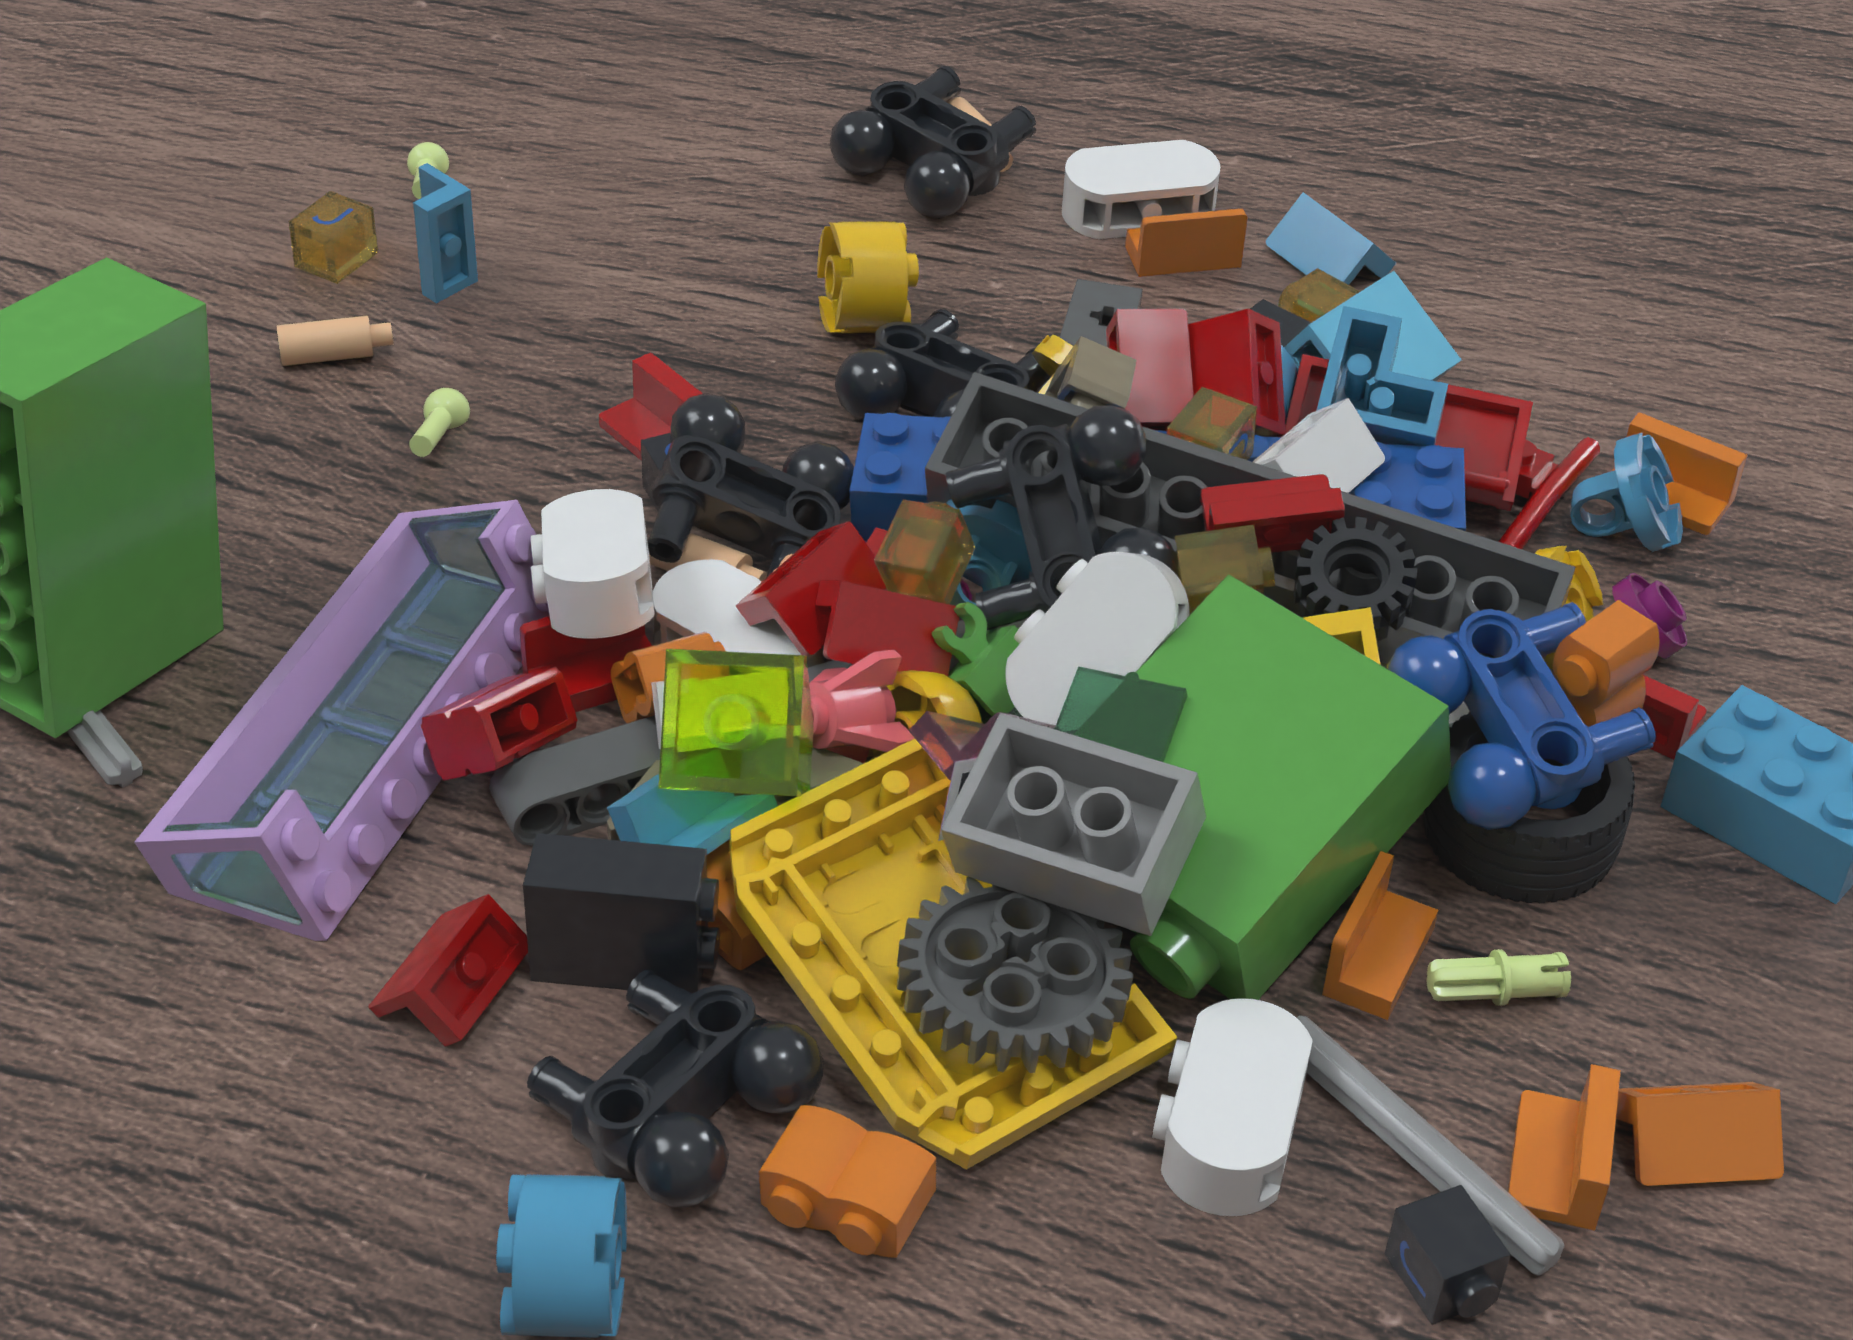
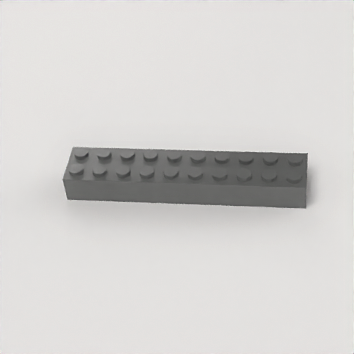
[925,372,1575,664]

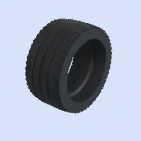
[1424,711,1635,904]

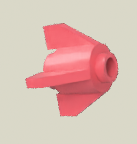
[794,650,916,763]

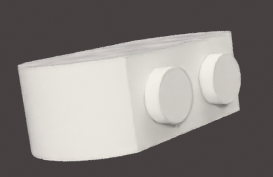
[1062,140,1220,239]
[531,489,655,638]
[1006,552,1189,734]
[653,559,825,674]
[1152,999,1313,1216]

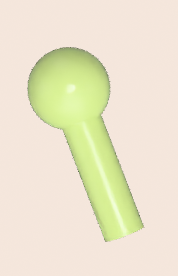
[407,142,449,199]
[409,388,470,457]

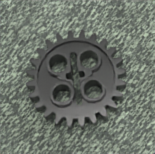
[897,877,1133,1073]

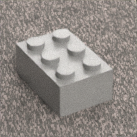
[941,713,1206,936]

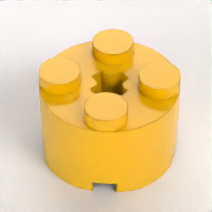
[817,222,919,333]

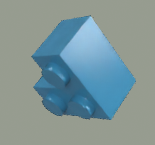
[1316,306,1448,446]

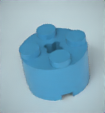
[496,1174,627,1338]

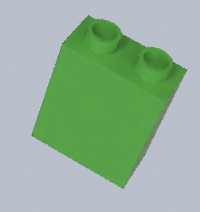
[1076,574,1451,1000]

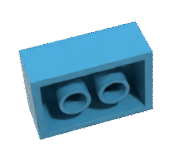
[1660,685,1853,904]

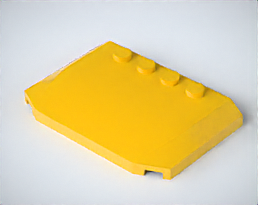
[729,730,1178,1170]

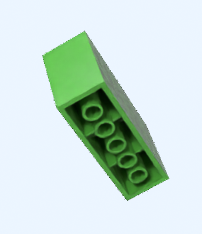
[0,257,224,738]

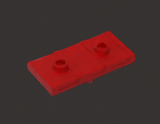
[1286,354,1533,511]

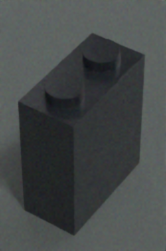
[523,833,720,993]

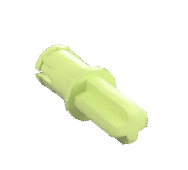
[1426,949,1571,1006]

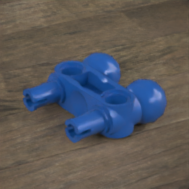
[1386,602,1656,830]

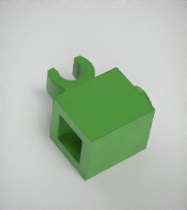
[932,602,1019,729]

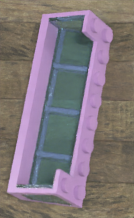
[134,500,550,941]

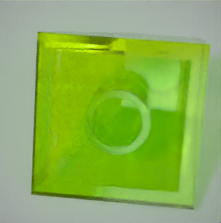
[658,649,814,796]

